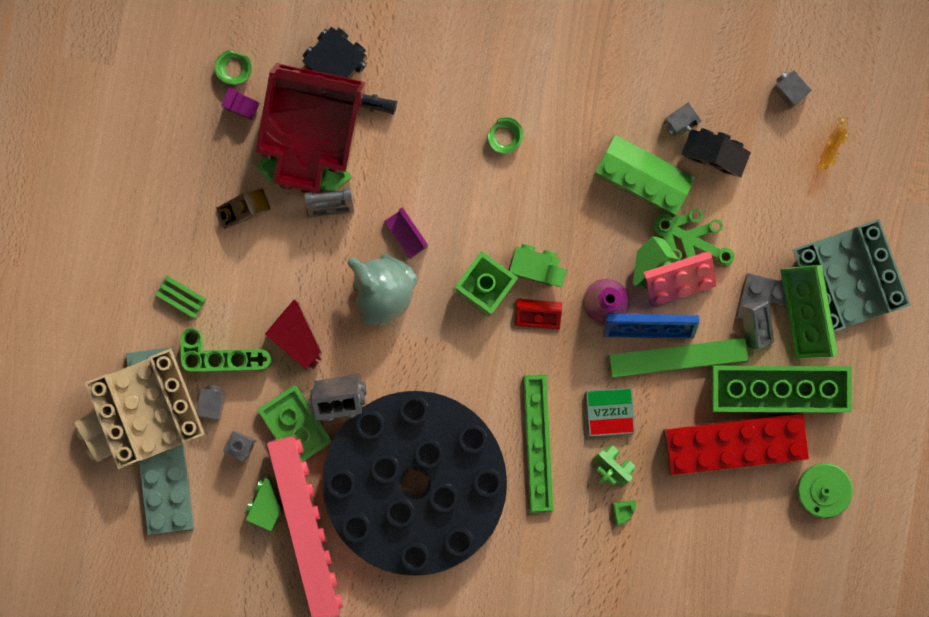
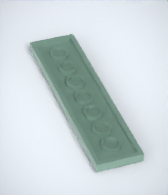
[126,347,195,535]

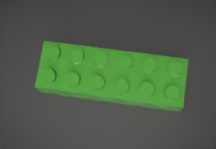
[710,366,852,413]

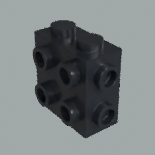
[302,26,367,79]

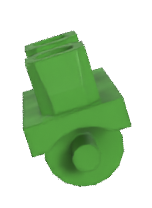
[592,445,636,487]

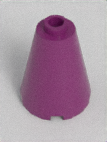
[584,279,629,324]

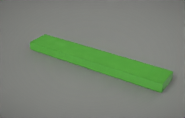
[609,338,748,377]
[524,375,554,513]

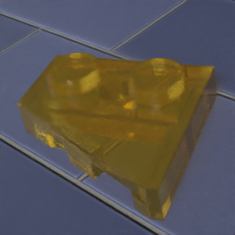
[818,115,850,170]

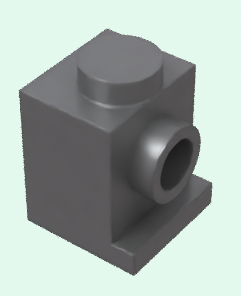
[664,102,702,137]

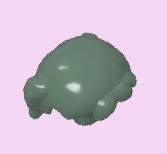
[348,253,417,327]

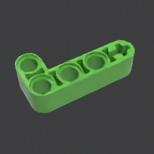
[180,328,273,372]

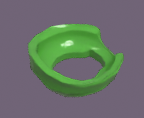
[215,50,252,85]
[487,117,523,154]

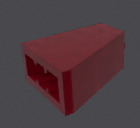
[265,299,322,370]

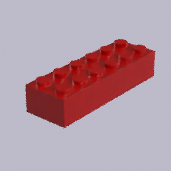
[664,413,809,475]

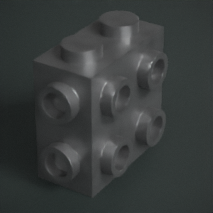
[309,374,367,421]

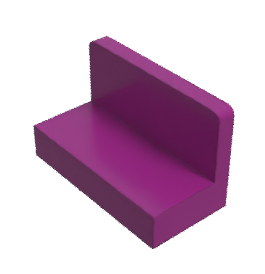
[384,207,428,259]

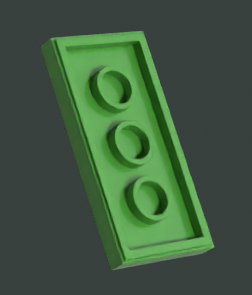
[780,265,838,358]

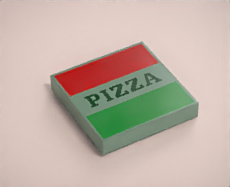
[586,388,635,436]

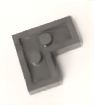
[736,273,787,319]

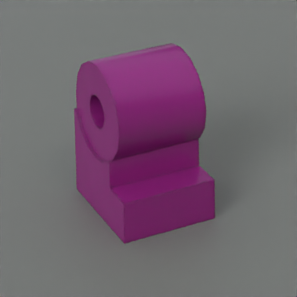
[221,88,260,120]

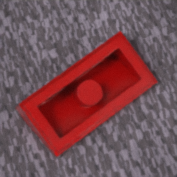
[515,298,562,330]

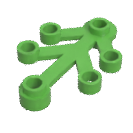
[653,209,735,267]

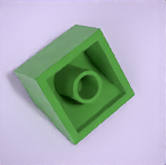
[452,251,518,318]

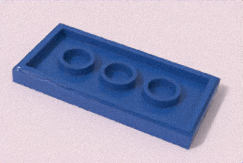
[603,314,699,339]

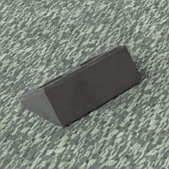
[741,300,774,350]

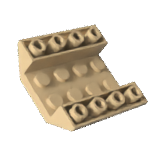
[85,348,205,469]

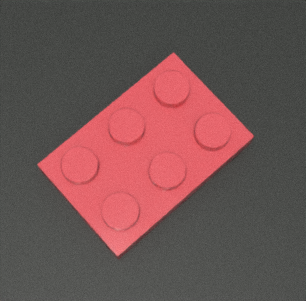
[644,251,717,307]

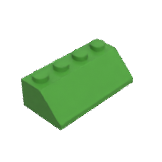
[594,135,695,217]

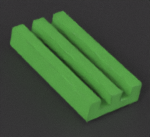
[155,276,206,318]

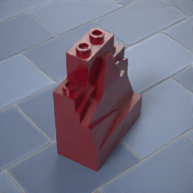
[255,63,366,194]

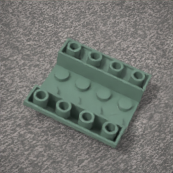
[793,219,911,332]

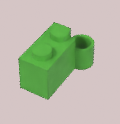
[510,244,567,287]

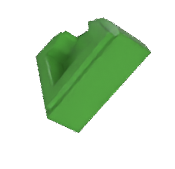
[613,500,636,526]

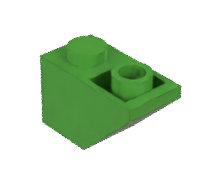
[633,236,679,289]
[245,477,282,531]

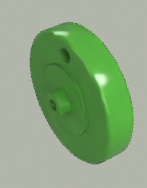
[797,463,853,518]

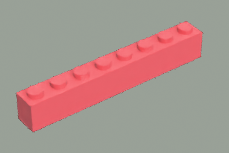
[267,435,344,617]

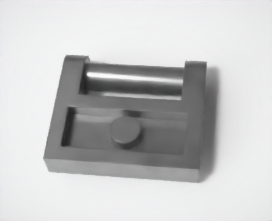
[305,188,355,217]

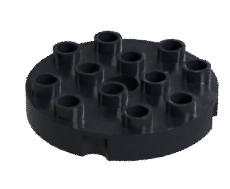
[323,391,507,576]

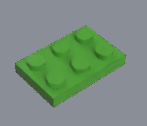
[257,385,333,462]

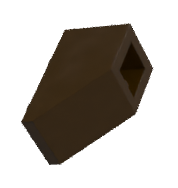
[216,188,271,229]

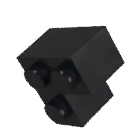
[681,128,751,177]

